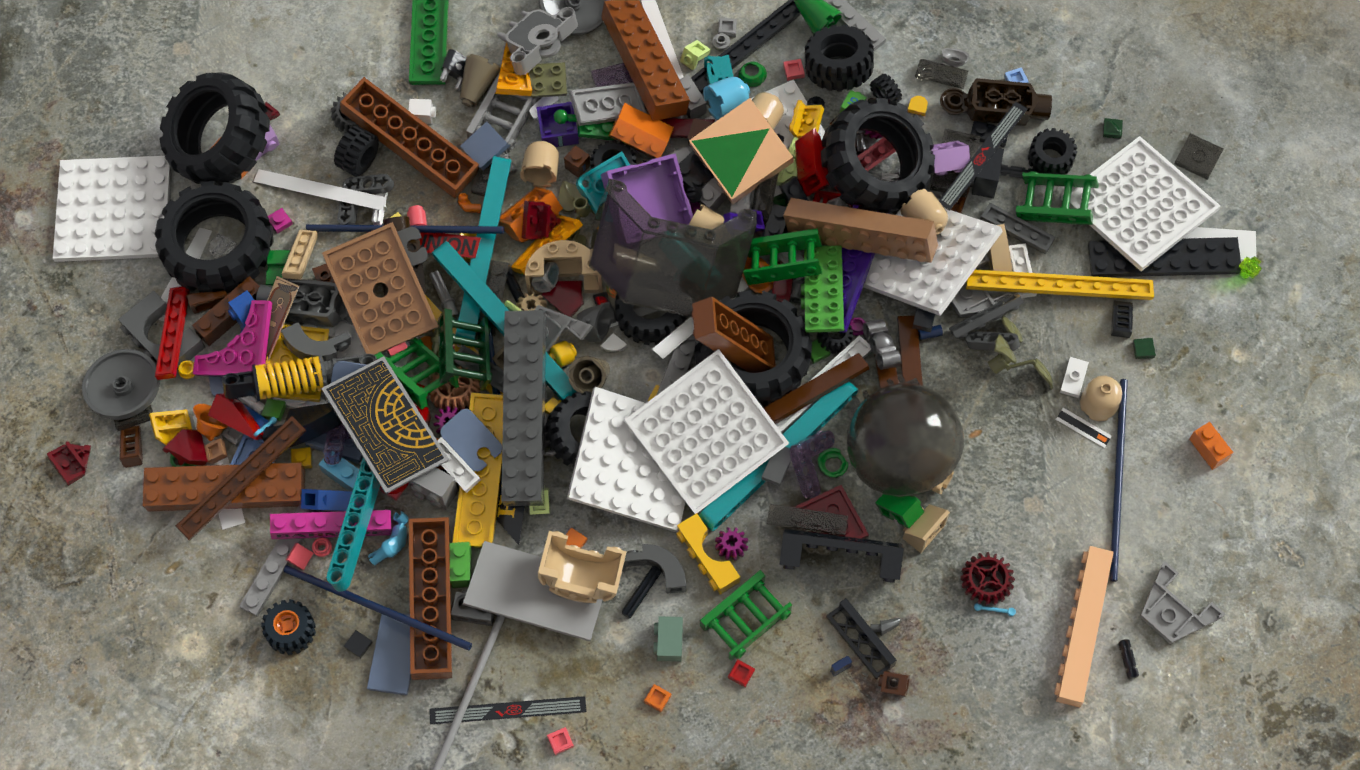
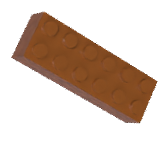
[692,297,776,373]

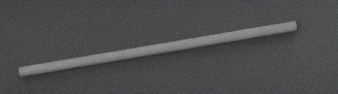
[432,615,505,770]

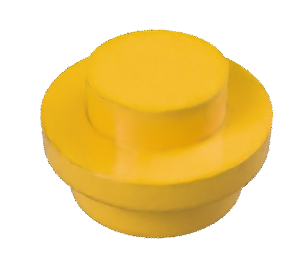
[178,360,195,379]

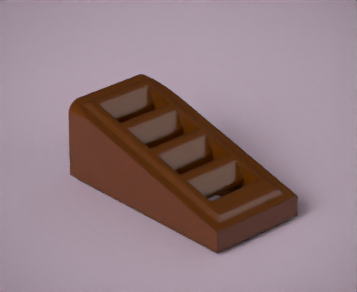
[187,291,227,314]
[120,425,143,468]

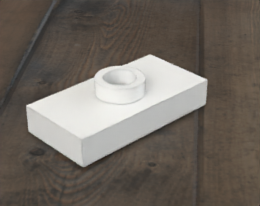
[1060,357,1089,398]

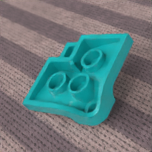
[576,152,630,228]

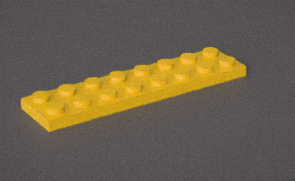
[453,393,503,548]

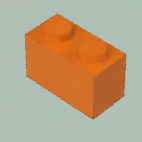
[1189,422,1234,470]

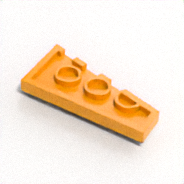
[495,43,532,96]
[511,215,583,275]

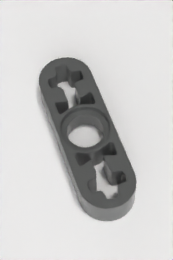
[966,331,1020,351]

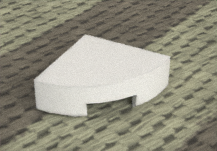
[600,333,627,352]

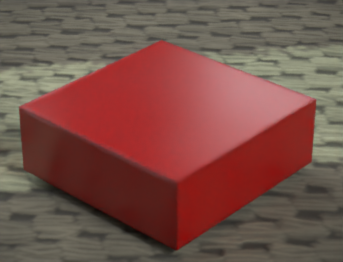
[728,659,755,688]

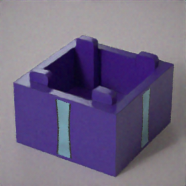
[536,102,579,147]

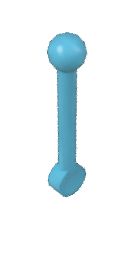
[253,417,277,437]
[974,603,1016,616]

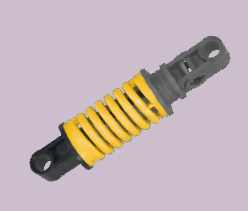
[222,354,377,401]

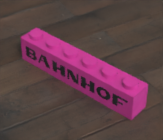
[270,510,391,539]

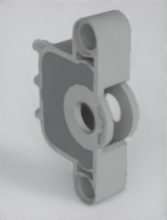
[497,7,578,75]

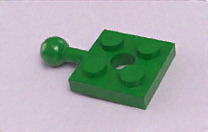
[554,109,615,141]

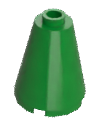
[794,0,842,34]

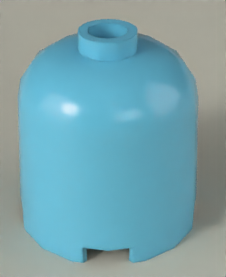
[703,76,750,120]

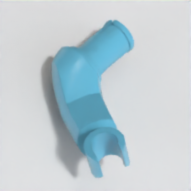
[368,511,409,565]

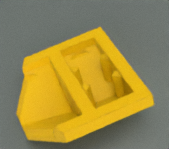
[149,409,193,445]

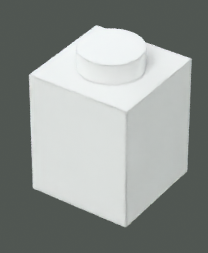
[408,99,436,124]

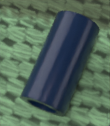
[918,325,943,340]

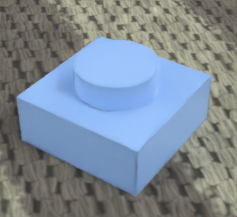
[1004,67,1029,83]

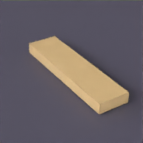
[282,230,318,280]

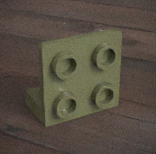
[529,62,567,98]

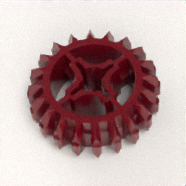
[960,552,1015,606]

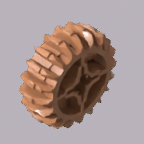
[429,366,480,411]

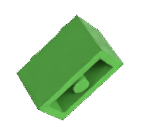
[450,542,472,588]

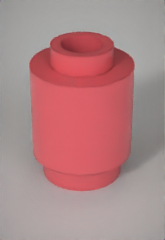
[407,205,427,226]

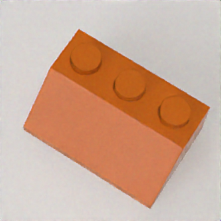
[608,103,674,159]
[499,186,563,243]

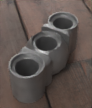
[863,319,901,370]

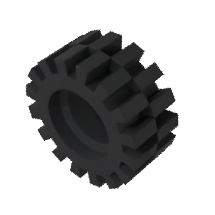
[870,74,902,104]
[817,324,853,354]

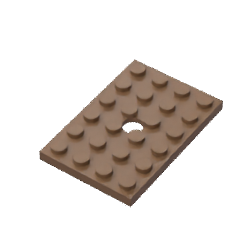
[322,222,438,355]

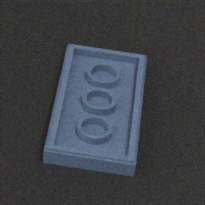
[367,613,411,695]

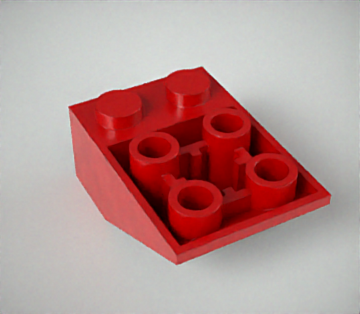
[795,128,829,197]

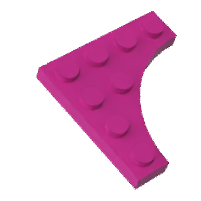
[193,300,272,376]

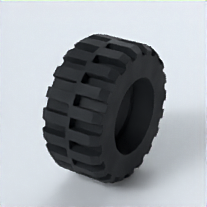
[805,25,874,92]
[615,270,687,345]
[545,391,592,468]

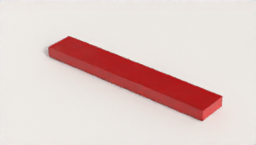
[155,286,190,380]

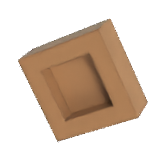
[204,438,227,465]

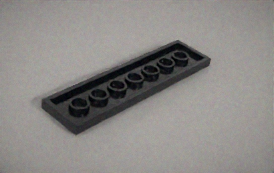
[1088,237,1242,277]

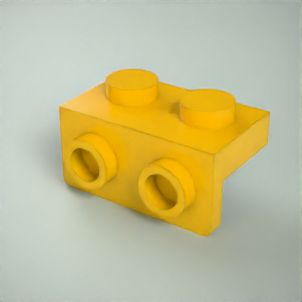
[789,100,824,138]

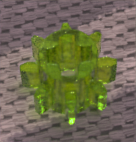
[1238,256,1262,279]

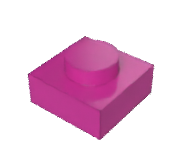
[268,208,293,234]

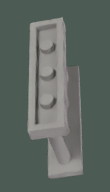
[466,74,540,154]

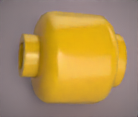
[549,340,577,368]

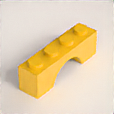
[676,513,740,595]

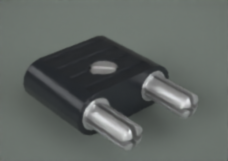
[440,49,466,91]

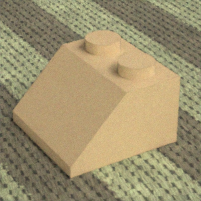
[903,504,950,553]

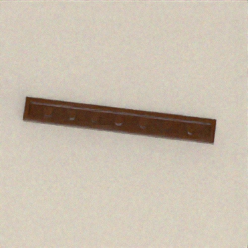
[175,416,306,541]

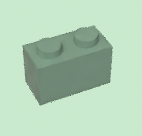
[653,616,683,662]

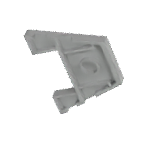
[950,255,1012,318]
[535,305,593,385]
[1140,561,1225,644]

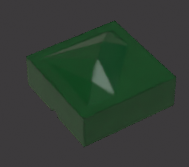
[1103,118,1123,139]

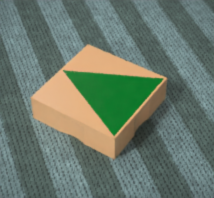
[689,98,794,205]

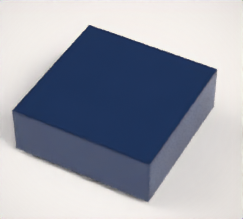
[830,656,852,677]

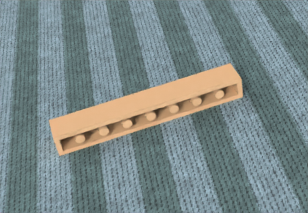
[1054,546,1113,708]

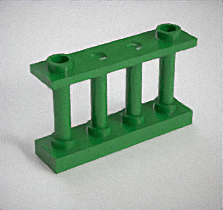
[1016,171,1099,225]
[743,228,822,285]
[375,338,459,410]
[700,570,792,661]

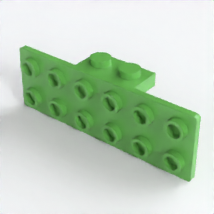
[801,245,844,332]

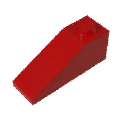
[208,394,264,440]

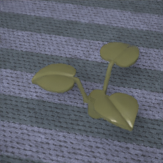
[559,181,618,246]
[988,316,1053,390]

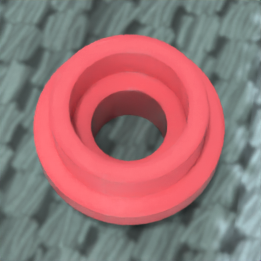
[312,538,332,557]

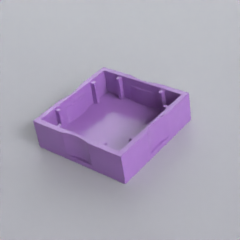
[601,153,693,246]

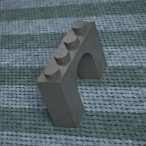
[118,290,205,370]

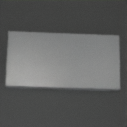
[568,83,647,126]

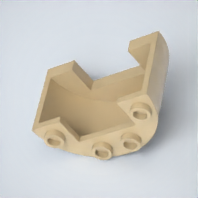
[525,240,603,295]
[538,531,627,603]

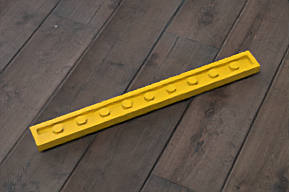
[965,270,1154,300]

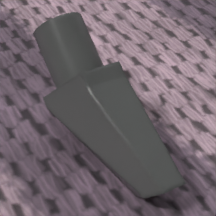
[870,618,900,636]

